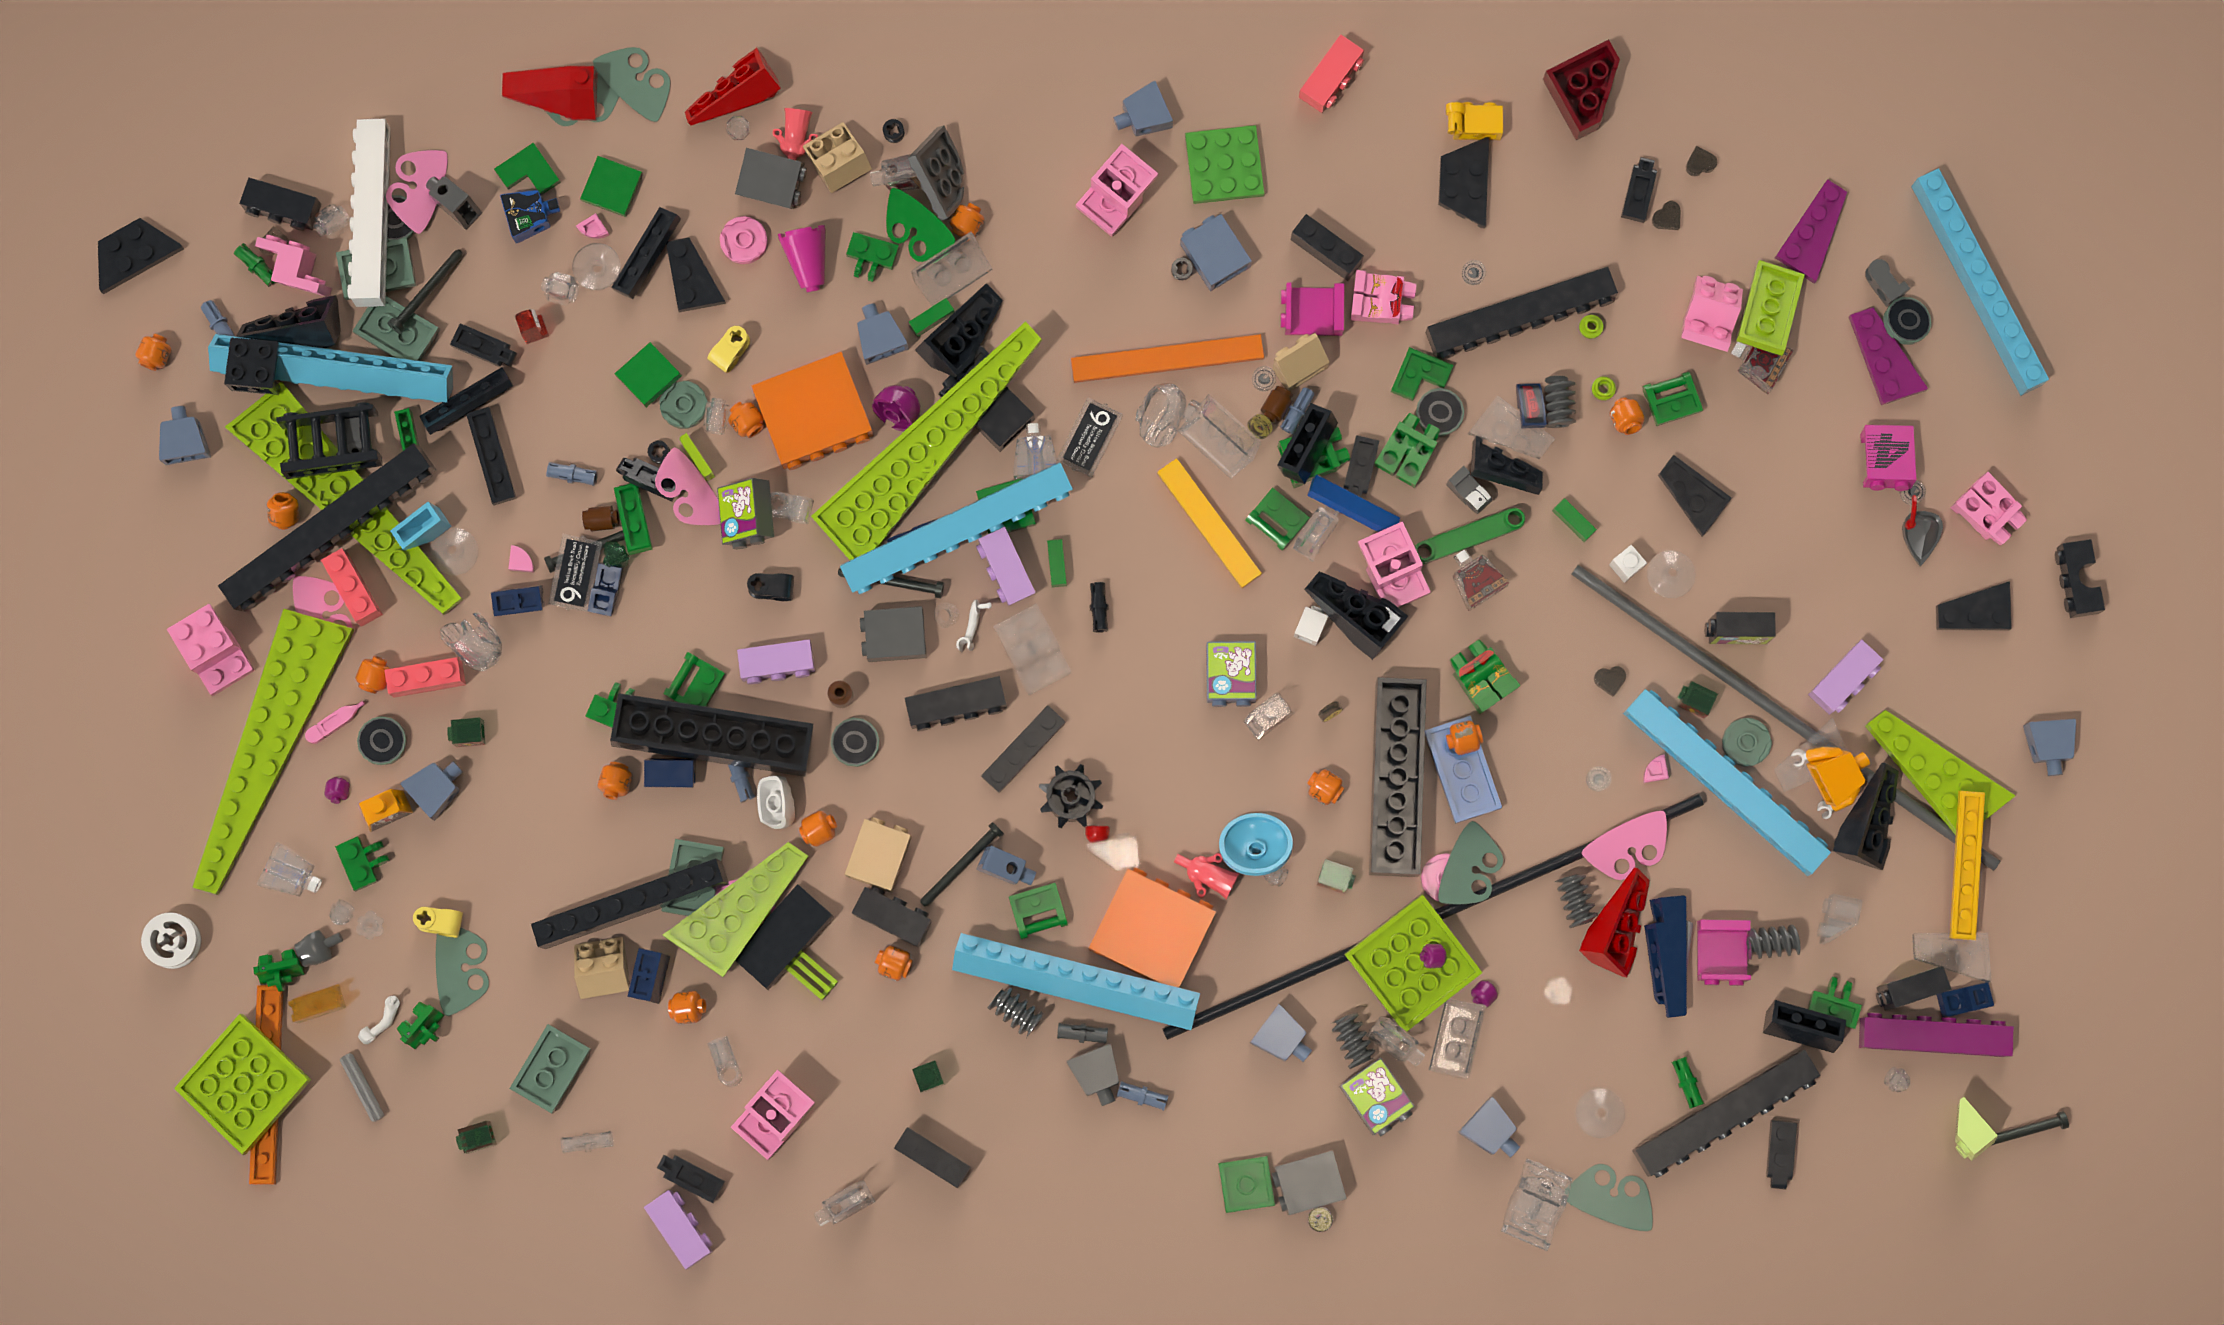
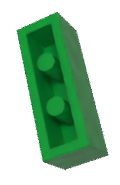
[909,298,955,338]
[394,408,419,451]
[1552,498,1597,542]
[1047,539,1067,588]

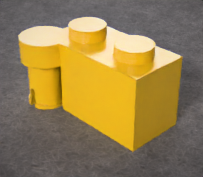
[1446,102,1503,140]

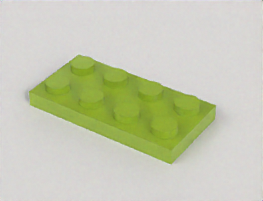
[1736,260,1805,356]

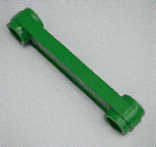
[1415,508,1525,564]

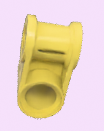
[707,326,750,373]
[413,907,463,938]

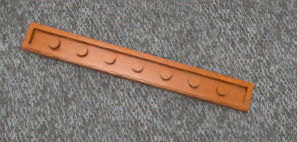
[1071,334,1264,383]
[249,985,284,1184]

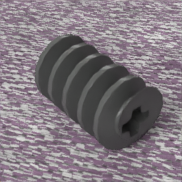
[1545,376,1576,428]
[1555,874,1598,928]
[1746,925,1801,960]
[988,987,1043,1038]
[1330,1013,1375,1069]

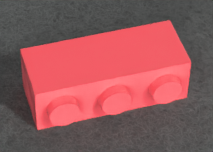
[1299,34,1364,113]
[321,548,383,627]
[385,657,466,698]

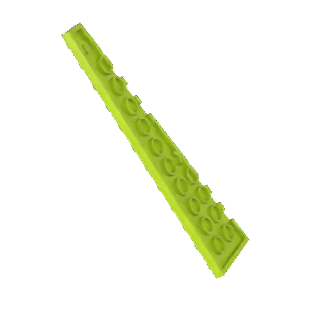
[811,321,1043,560]
[225,382,463,615]
[192,609,354,895]

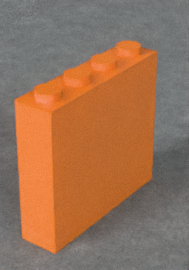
[751,352,874,470]
[1089,867,1216,988]

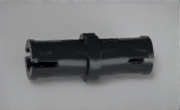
[1089,582,1109,633]

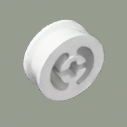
[141,913,201,969]

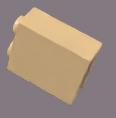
[845,817,912,892]

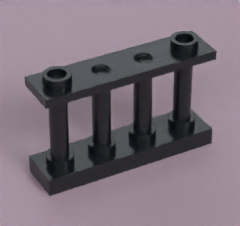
[276,402,383,479]

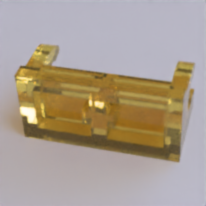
[288,984,346,1023]

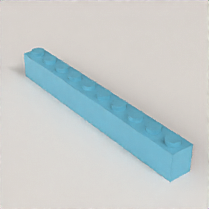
[1911,168,2049,396]
[208,334,453,403]
[840,462,1073,594]
[1623,689,1831,876]
[952,933,1200,1030]

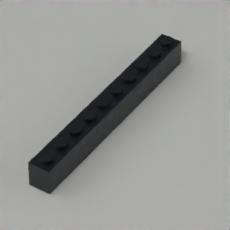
[218,443,436,611]

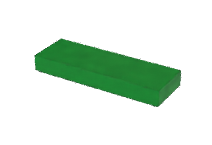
[614,484,653,555]

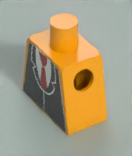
[359,789,413,832]

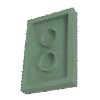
[336,238,416,300]
[352,296,440,361]
[661,839,724,916]
[509,1024,591,1114]

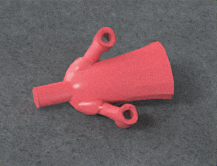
[772,108,819,160]
[1174,853,1240,900]

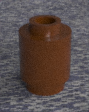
[1260,386,1293,423]
[582,505,619,532]
[827,681,854,708]

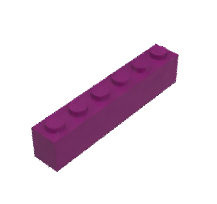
[1859,1013,2014,1057]

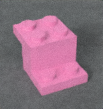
[1076,144,1158,237]
[255,235,332,297]
[1681,276,1743,352]
[1358,521,1431,608]
[167,604,255,696]
[731,1070,815,1160]

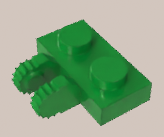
[846,232,899,282]
[585,682,635,728]
[335,836,390,892]
[1808,977,1862,1029]

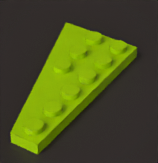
[1865,710,2015,835]
[662,842,808,977]

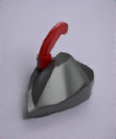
[1902,495,1943,566]

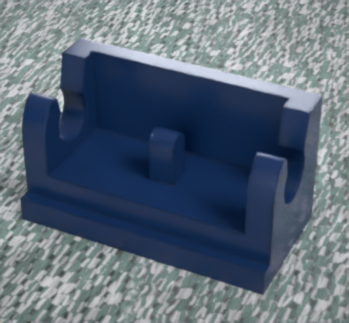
[491,585,545,616]
[644,758,696,788]
[627,948,670,1004]

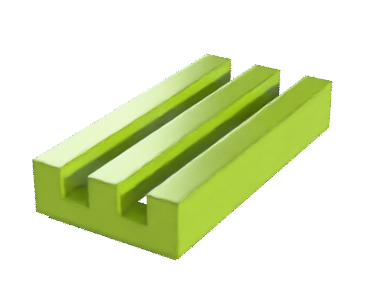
[679,433,715,481]
[787,952,838,1000]

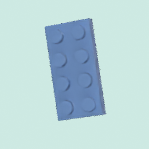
[1425,716,1502,824]

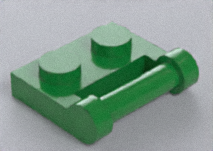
[1642,371,1703,426]
[1245,487,1310,551]
[663,652,726,707]
[1009,883,1068,939]

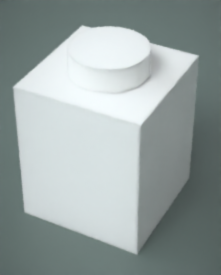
[1609,545,1647,583]
[1293,606,1328,646]

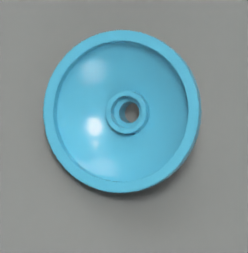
[1219,813,1293,876]

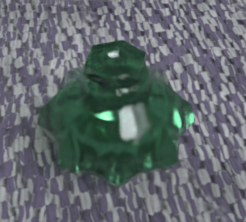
[603,541,630,568]

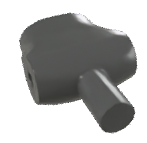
[294,930,343,967]

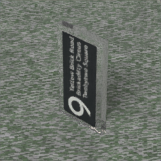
[1056,398,1123,477]
[548,534,602,612]

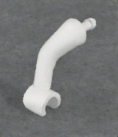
[956,600,992,652]
[358,996,400,1045]

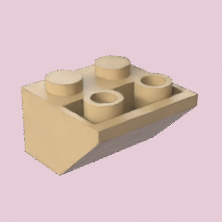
[803,122,872,193]
[1272,333,1329,392]
[574,937,629,999]

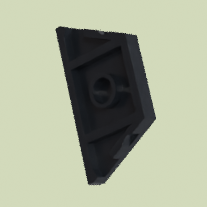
[1438,137,1489,228]
[98,218,184,294]

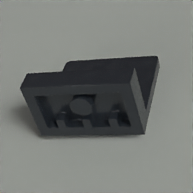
[224,337,280,395]

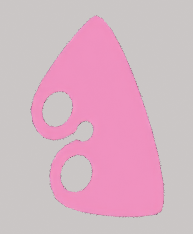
[386,150,448,234]
[655,447,720,525]
[293,576,352,628]
[1582,811,1667,880]

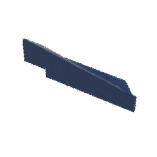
[1644,895,1687,1018]

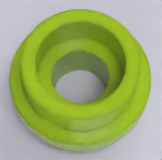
[1579,315,1603,339]
[1591,377,1616,401]

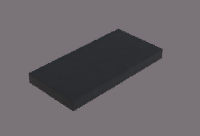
[735,884,834,990]

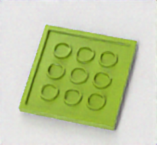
[1344,894,1482,1033]
[174,1014,311,1155]

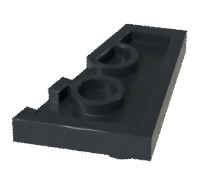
[666,238,726,313]
[1471,436,1543,495]
[1658,455,1731,537]
[1936,581,2012,630]

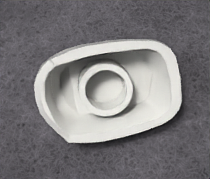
[757,776,795,829]

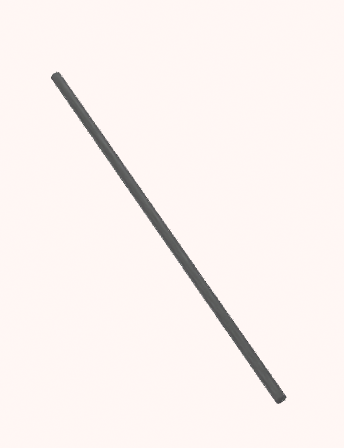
[1571,565,2001,871]

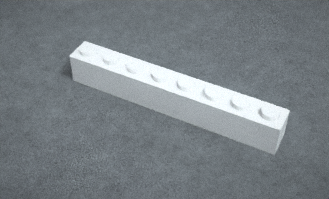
[347,119,391,307]

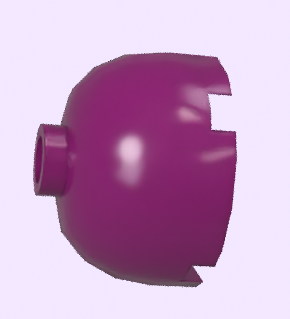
[872,385,921,432]

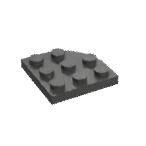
[908,125,964,221]

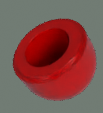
[1085,825,1110,845]

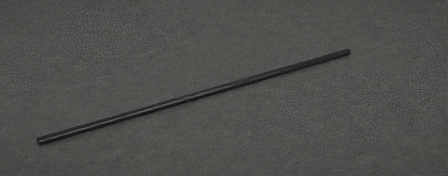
[1162,794,1704,1040]

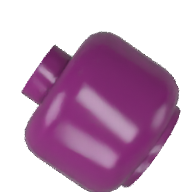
[324,777,350,804]
[1420,944,1447,969]
[1471,981,1498,1008]

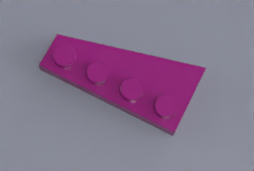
[1775,179,1847,284]
[1849,307,1928,405]

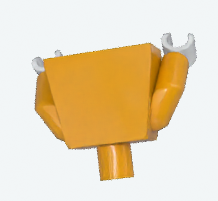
[1791,747,1870,819]

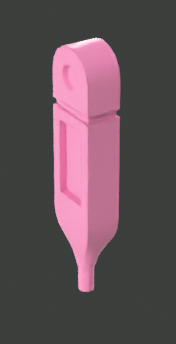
[305,701,365,744]

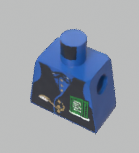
[500,190,561,243]

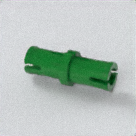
[234,243,275,287]
[1671,1057,1705,1109]

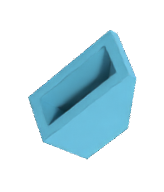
[390,502,452,550]

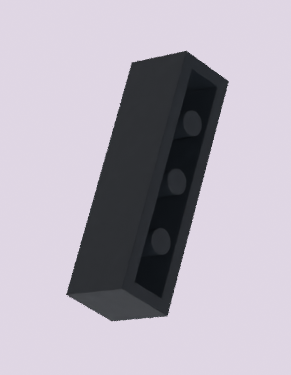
[905,676,1007,731]

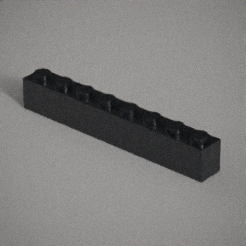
[1425,267,1618,359]
[531,858,729,949]
[1632,1050,1821,1178]

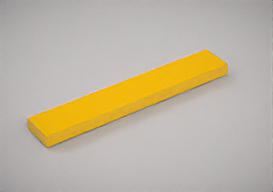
[1157,458,1262,588]
[1949,791,1985,940]

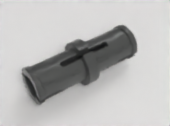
[1057,1023,1108,1044]

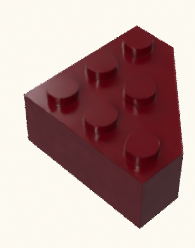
[1543,39,1620,140]

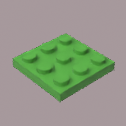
[1185,125,1264,204]

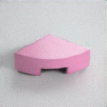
[576,213,609,239]
[508,545,534,573]
[1643,755,1669,783]

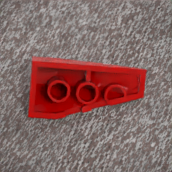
[685,48,781,126]
[502,66,598,121]
[1579,868,1650,978]

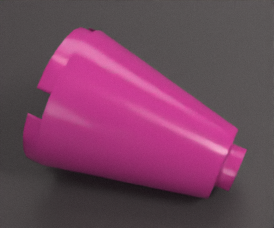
[778,225,826,293]

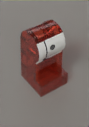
[515,309,549,344]

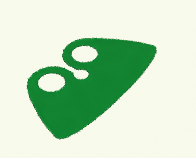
[886,188,955,262]

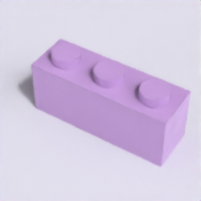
[976,527,1035,606]
[737,639,815,685]
[1808,640,1883,715]
[644,1190,713,1270]

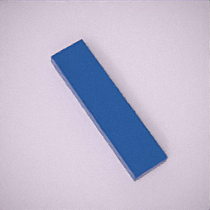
[1307,475,1400,532]

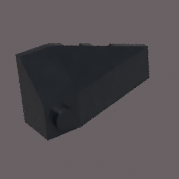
[915,283,1003,377]
[236,295,341,348]
[1304,571,1408,660]
[1833,763,1899,870]

